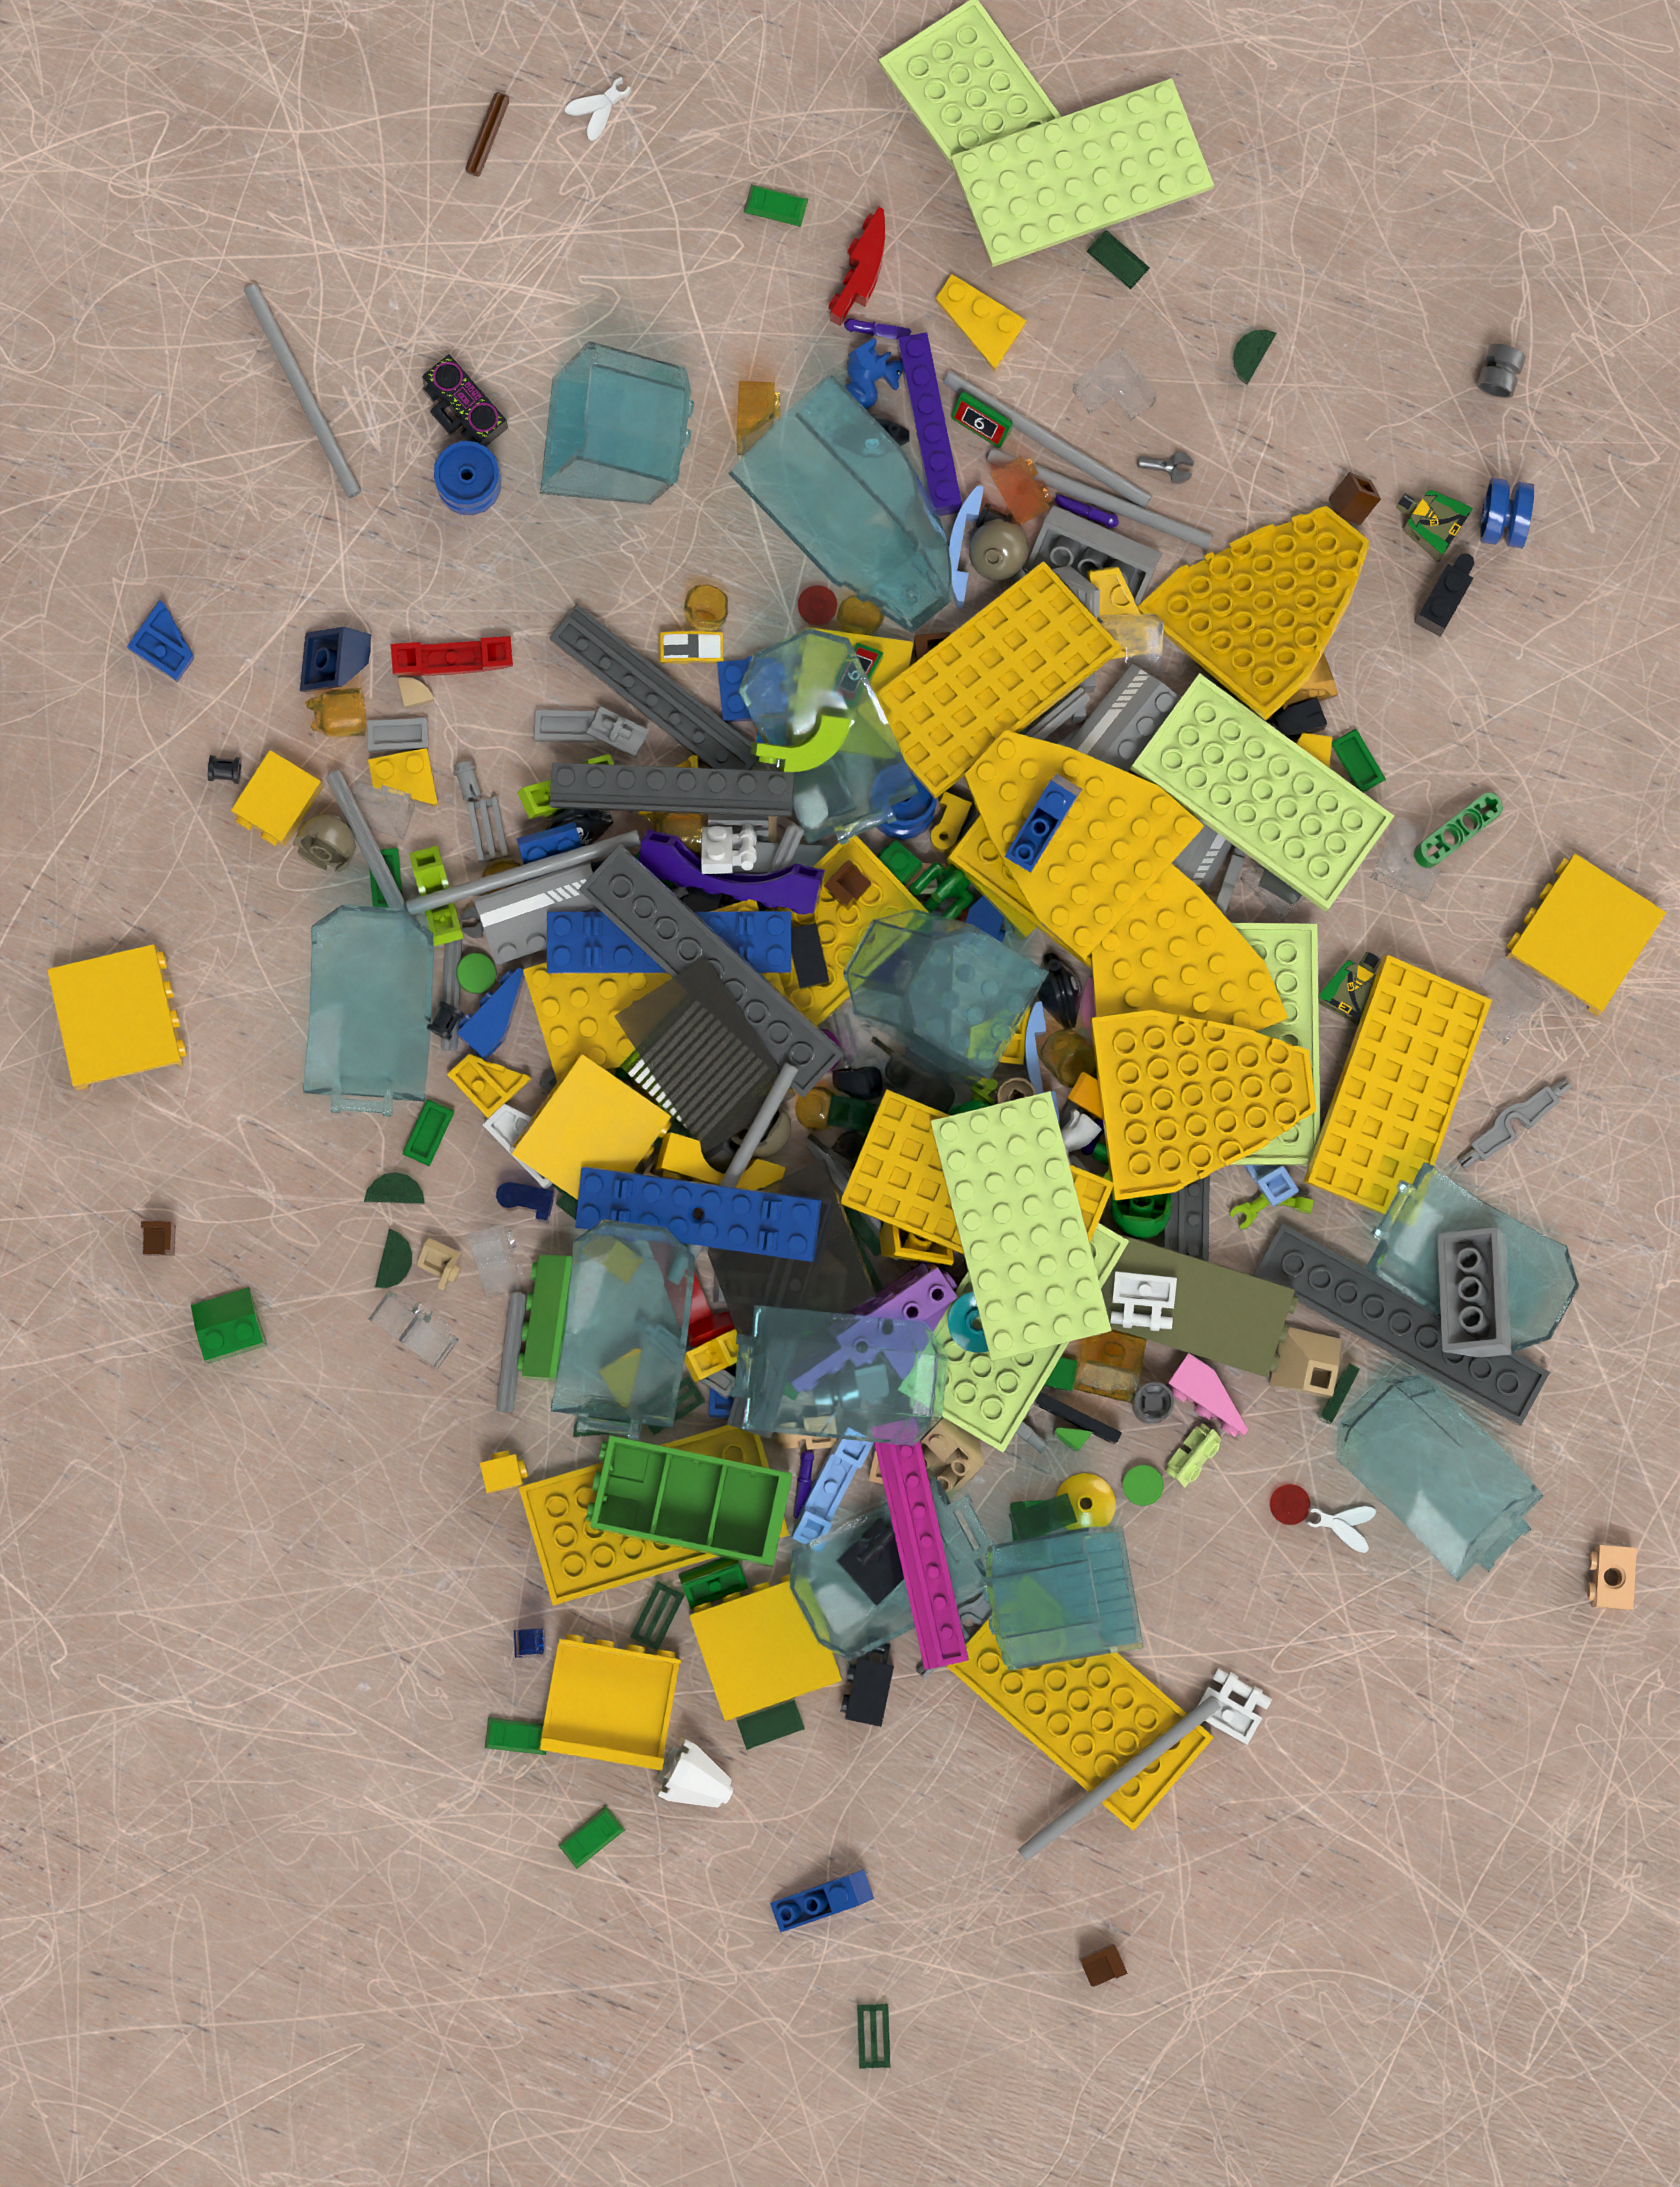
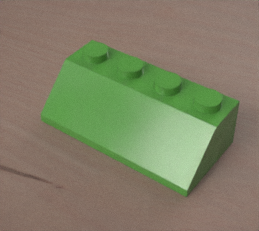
[518,1255,578,1384]

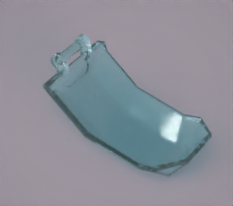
[738,628,919,845]
[303,905,434,1117]
[1366,1162,1579,1353]
[551,1219,695,1440]
[730,1305,948,1446]
[1336,1374,1544,1582]
[788,1476,998,1661]

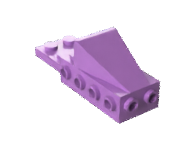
[788,1262,958,1393]

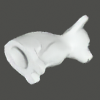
[1060,1109,1102,1164]

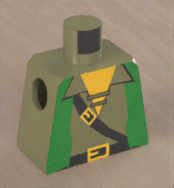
[1396,490,1473,562]
[1318,952,1381,1026]

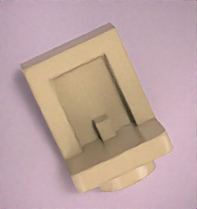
[416,1237,462,1291]

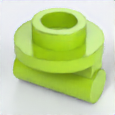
[970,1078,997,1106]

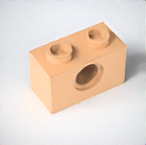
[1587,1545,1637,1610]

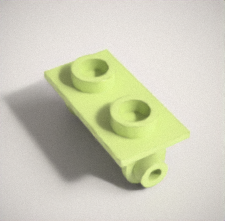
[1165,1423,1222,1488]

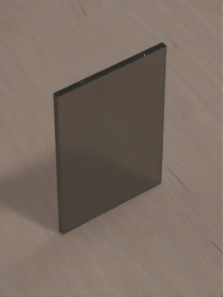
[614,957,796,1154]

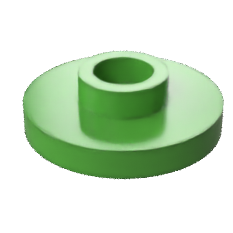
[456,953,496,994]
[1122,1465,1164,1506]

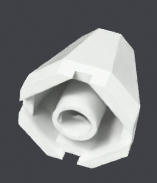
[653,1737,734,1808]

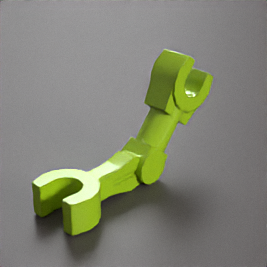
[1229,1194,1314,1231]

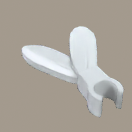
[565,77,631,141]
[1305,1506,1376,1553]

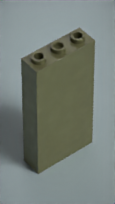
[1101,1233,1299,1377]

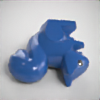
[844,338,902,410]

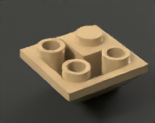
[1269,1327,1342,1399]
[921,1418,984,1500]

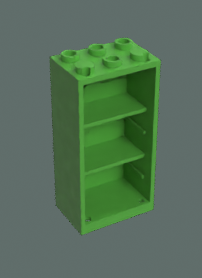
[586,1435,792,1568]

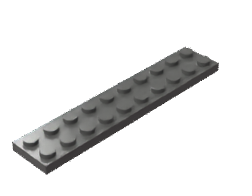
[578,844,845,1098]
[1253,1223,1550,1426]

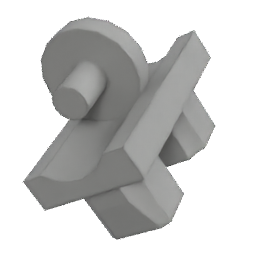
[587,706,649,758]

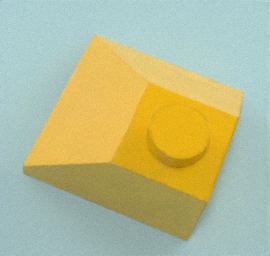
[879,1222,954,1265]

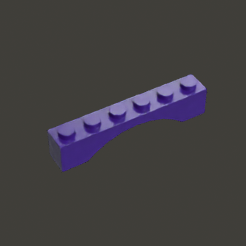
[897,332,962,518]
[638,830,825,915]

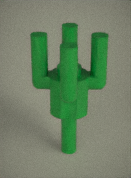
[909,862,973,925]

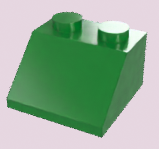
[191,1287,267,1364]

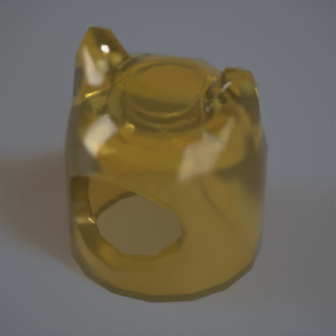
[305,687,366,738]
[647,812,703,858]
[1036,1028,1097,1088]

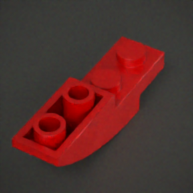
[828,207,885,326]

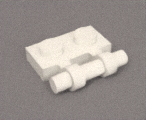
[701,824,757,874]
[1111,1271,1177,1331]
[1197,1668,1272,1745]

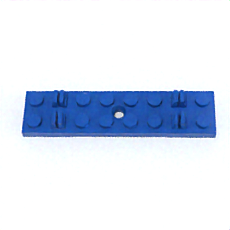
[547,911,791,974]
[575,1166,822,1262]

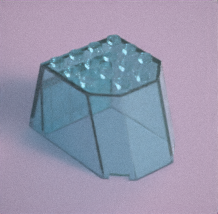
[540,341,694,505]
[843,909,1049,1089]
[983,1526,1144,1671]

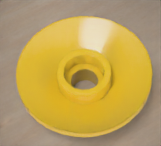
[1054,1473,1116,1535]

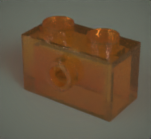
[990,456,1053,526]

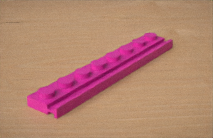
[871,1418,969,1670]

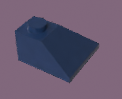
[300,626,371,692]

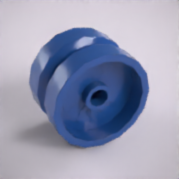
[434,441,502,515]
[1480,477,1534,549]
[869,763,938,840]

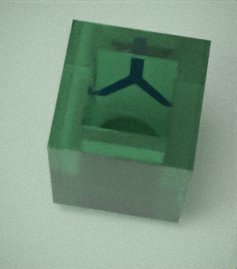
[826,1095,877,1134]

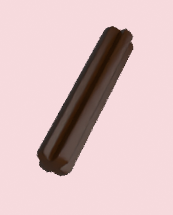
[465,92,509,177]

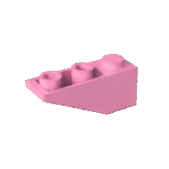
[1166,1353,1248,1437]

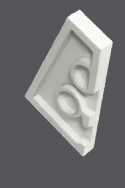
[483,1104,553,1190]

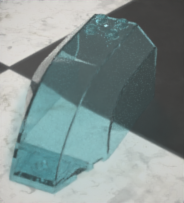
[728,374,952,633]

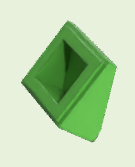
[1053,1427,1093,1452]

